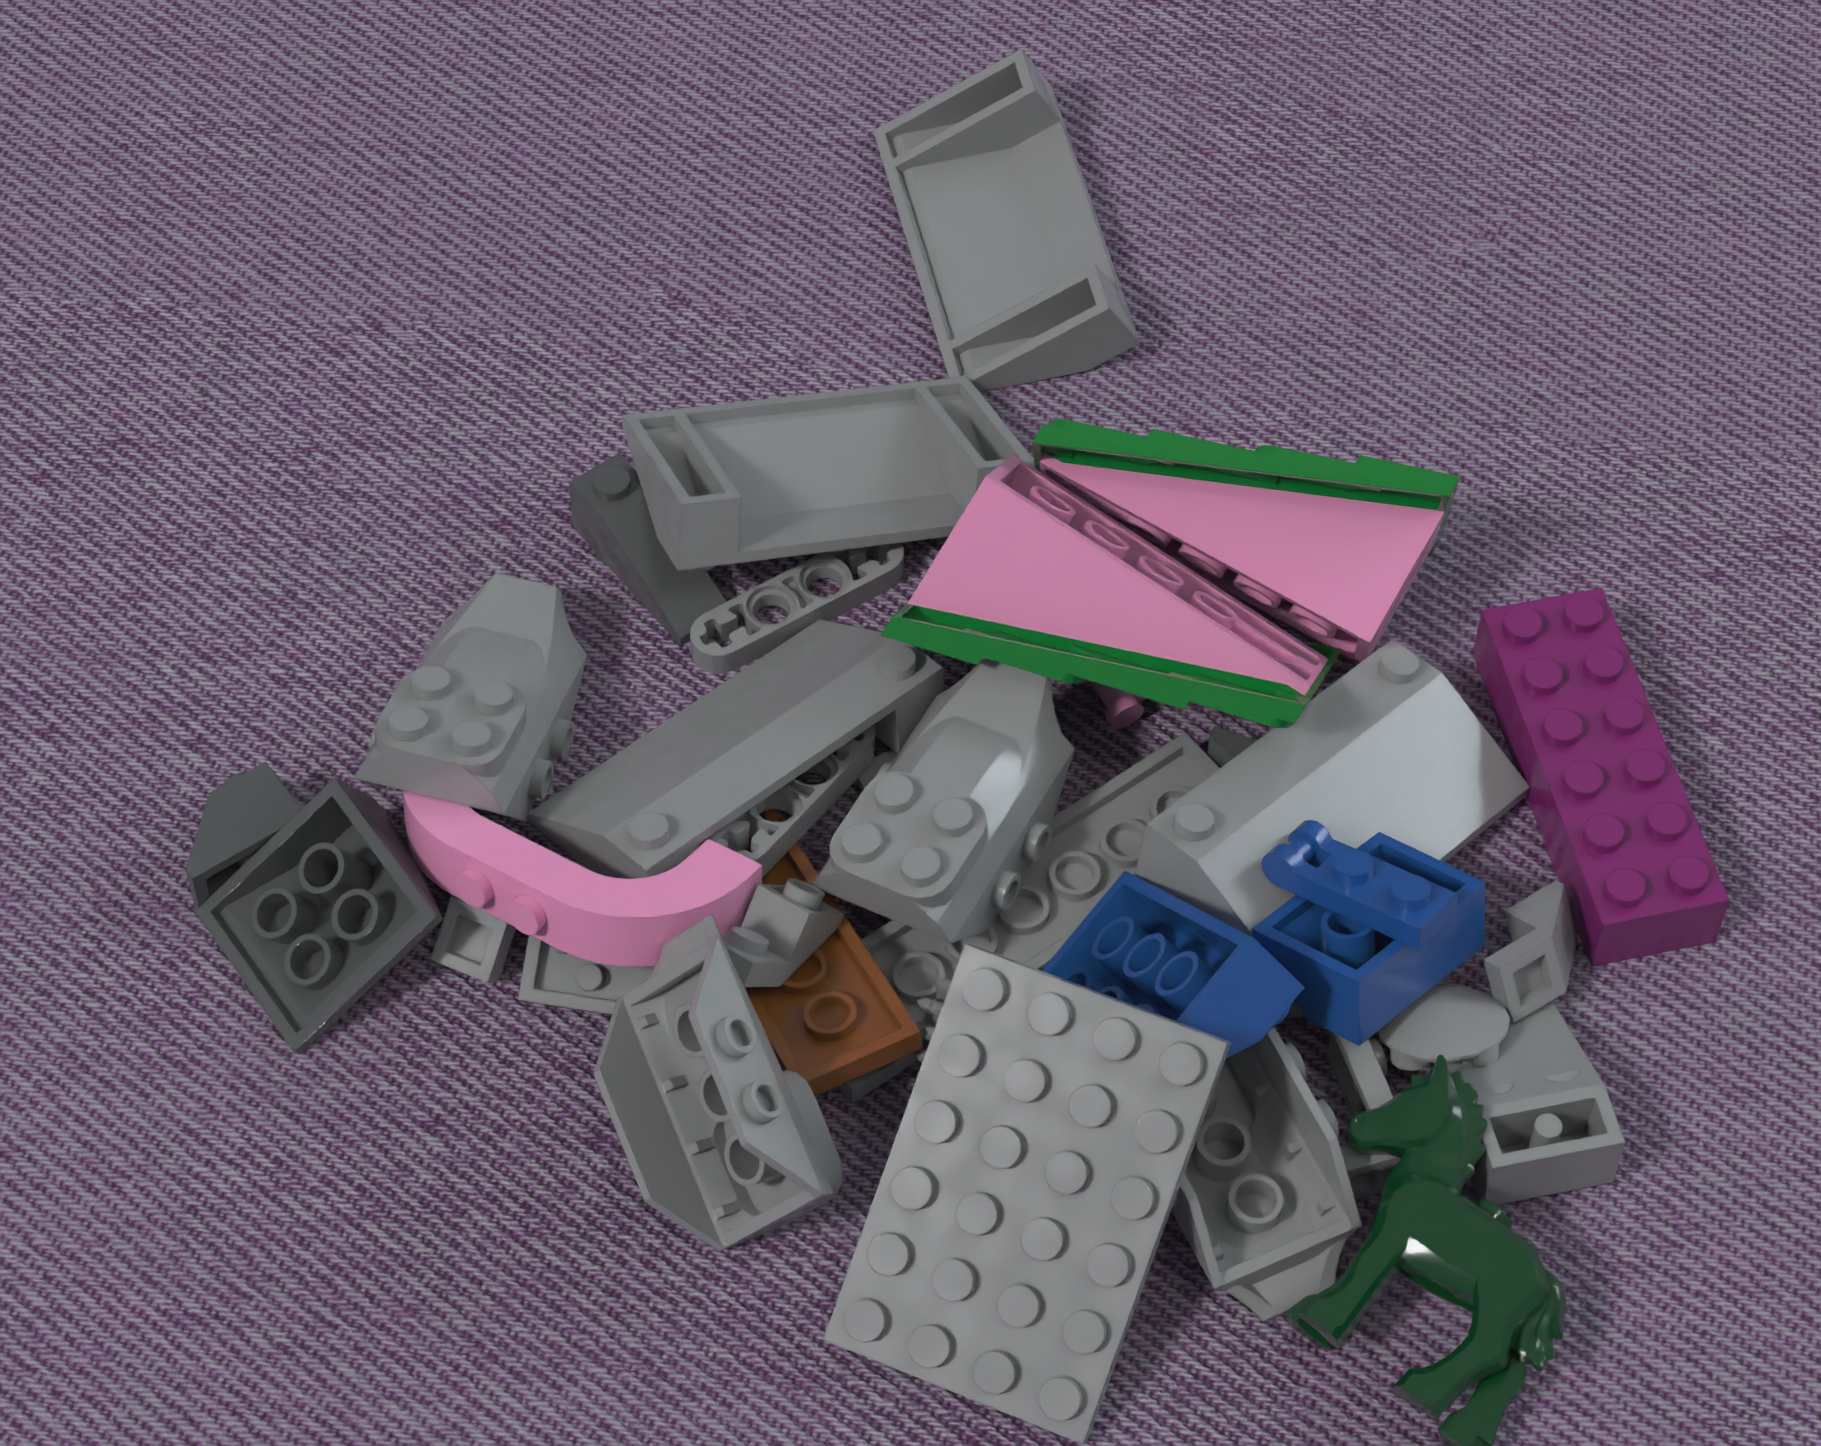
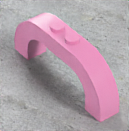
[403,790,762,967]

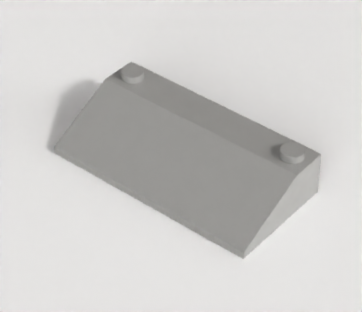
[873,49,1140,392]
[622,376,1035,572]
[528,619,944,879]
[1135,638,1530,937]

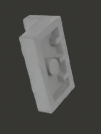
[518,935,655,1016]

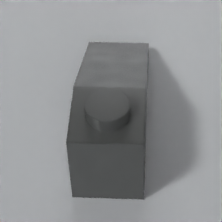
[569,453,726,646]

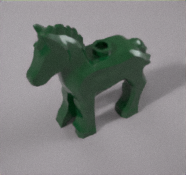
[1284,1054,1566,1446]

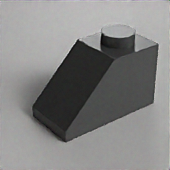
[185,762,302,909]

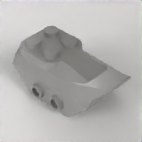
[354,573,587,822]
[812,658,1075,943]
[593,914,843,1251]
[1171,1027,1362,1322]

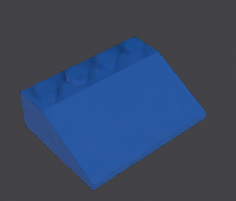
[1042,871,1305,1058]

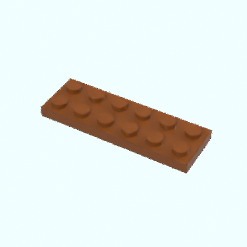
[698,809,923,1096]

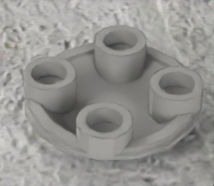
[1377,984,1510,1071]

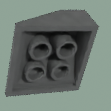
[195,778,443,1055]

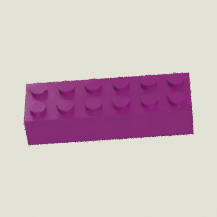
[1472,588,1729,967]

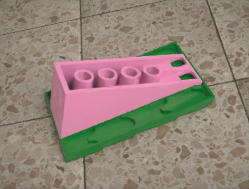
[1032,419,1460,665]
[881,454,1343,728]

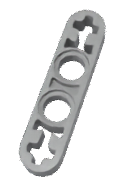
[690,543,904,674]
[710,725,875,878]

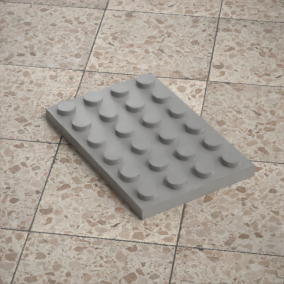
[823,944,1231,1444]

